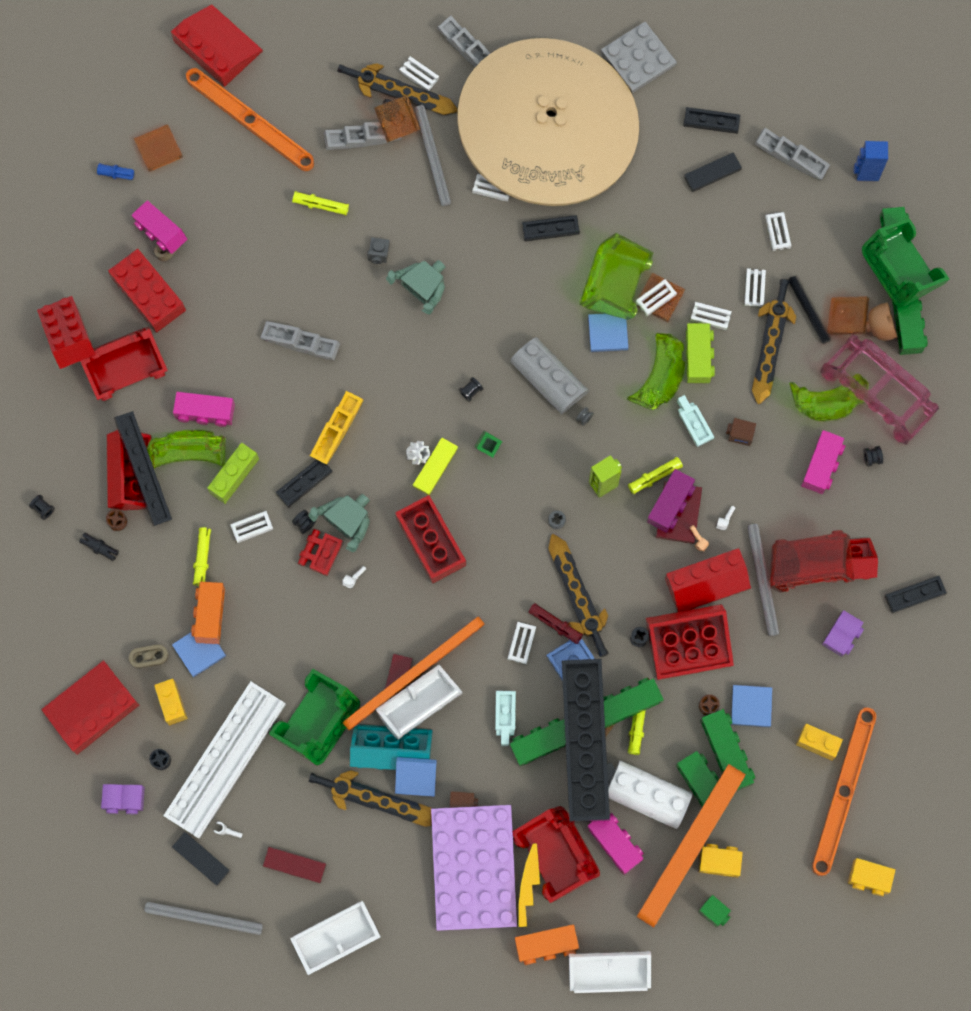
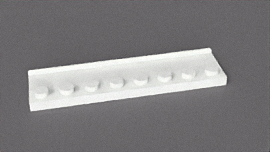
[163,681,286,839]

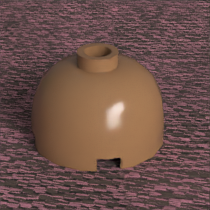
[865,302,898,341]

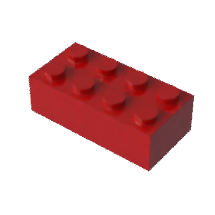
[108,249,186,333]
[37,296,96,369]
[395,495,466,584]

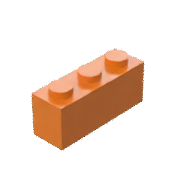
[191,582,225,644]
[514,924,579,965]

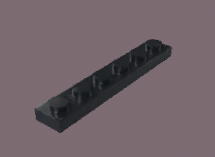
[114,411,172,526]

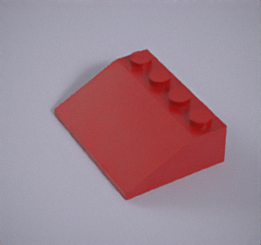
[171,4,263,87]
[646,604,734,680]
[41,660,139,755]

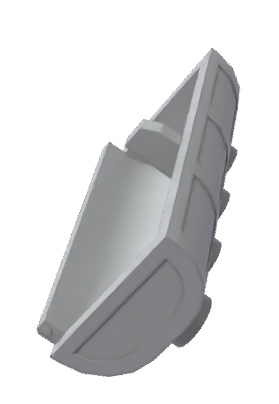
[510,337,589,415]

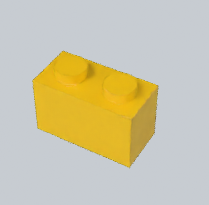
[154,679,188,725]
[796,724,843,761]
[698,844,743,878]
[848,858,896,897]

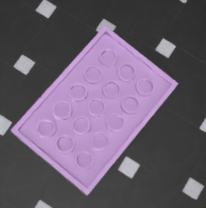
[431,805,517,931]

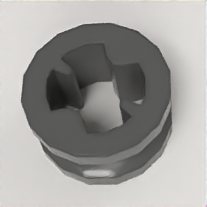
[576,407,594,426]
[548,510,566,529]

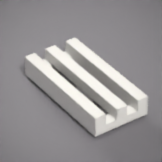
[399,56,439,91]
[472,174,510,202]
[765,212,791,251]
[744,268,766,307]
[635,279,677,316]
[690,302,732,330]
[230,511,274,543]
[507,622,536,665]

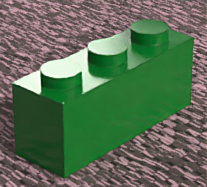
[676,751,719,807]

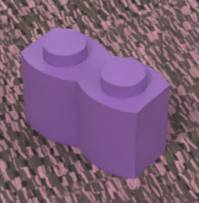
[822,610,864,657]
[101,784,145,815]

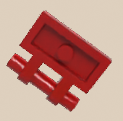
[298,529,343,576]

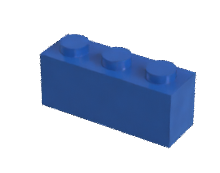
[853,141,888,181]

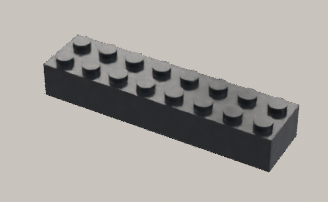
[562,659,610,823]

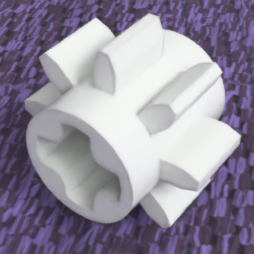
[406,441,430,465]

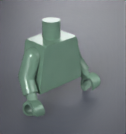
[386,260,446,315]
[308,493,370,552]

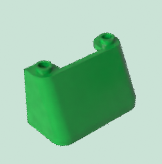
[862,218,950,307]
[269,669,360,766]

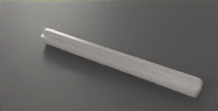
[415,105,451,206]
[748,524,779,636]
[145,902,263,935]

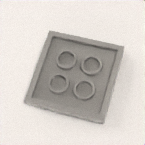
[601,22,677,93]

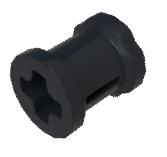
[458,377,483,402]
[29,495,55,520]
[630,627,649,648]

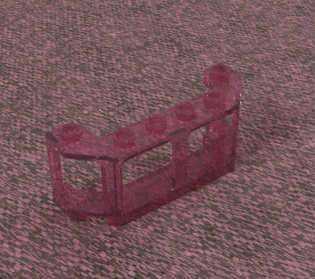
[820,334,939,445]

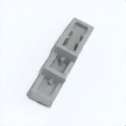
[437,16,490,67]
[324,122,402,150]
[754,128,830,180]
[260,321,340,361]

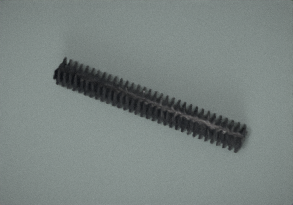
[788,276,832,344]

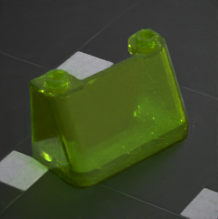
[580,233,654,320]

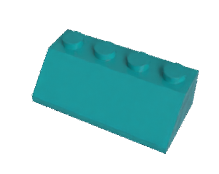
[350,724,433,770]

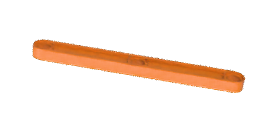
[186,68,314,171]
[343,616,485,731]
[812,708,876,876]

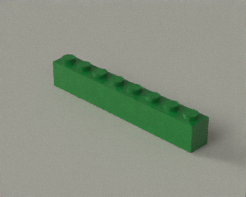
[879,207,928,355]
[510,678,664,767]

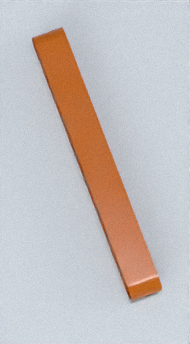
[637,764,746,928]

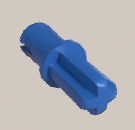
[97,163,135,180]

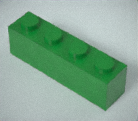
[700,709,755,791]

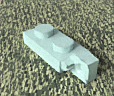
[677,395,714,447]
[495,691,516,746]

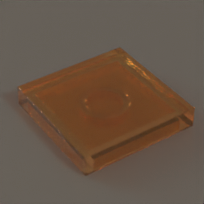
[374,95,421,142]
[134,124,183,172]
[635,273,685,322]
[827,296,869,335]

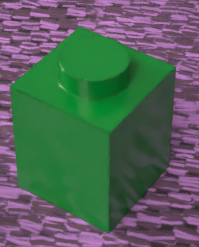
[474,430,503,458]
[698,895,731,927]

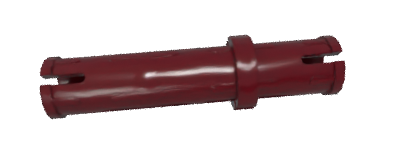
[528,603,583,644]

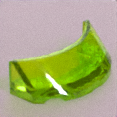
[627,333,685,410]
[789,374,869,421]
[147,430,226,468]

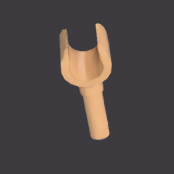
[690,525,709,552]

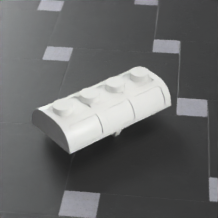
[376,665,462,740]
[608,760,692,829]
[290,901,381,975]
[569,951,651,993]

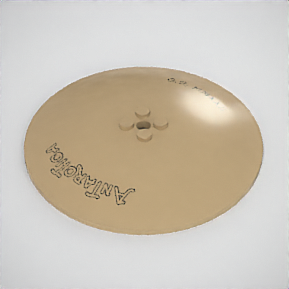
[457,38,639,206]

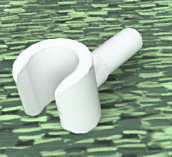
[716,506,735,530]
[343,566,366,588]
[214,822,243,838]

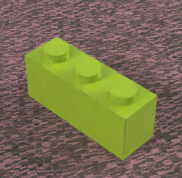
[686,323,715,383]
[207,442,259,504]
[589,455,622,498]

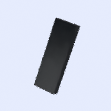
[683,107,740,134]
[684,152,742,192]
[522,215,580,242]
[276,460,333,508]
[885,575,947,614]
[172,832,230,886]

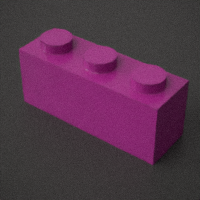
[647,469,696,533]

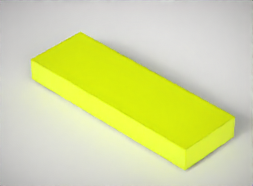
[413,438,458,495]

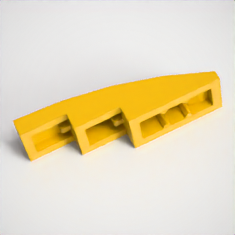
[310,391,364,464]
[519,844,540,927]

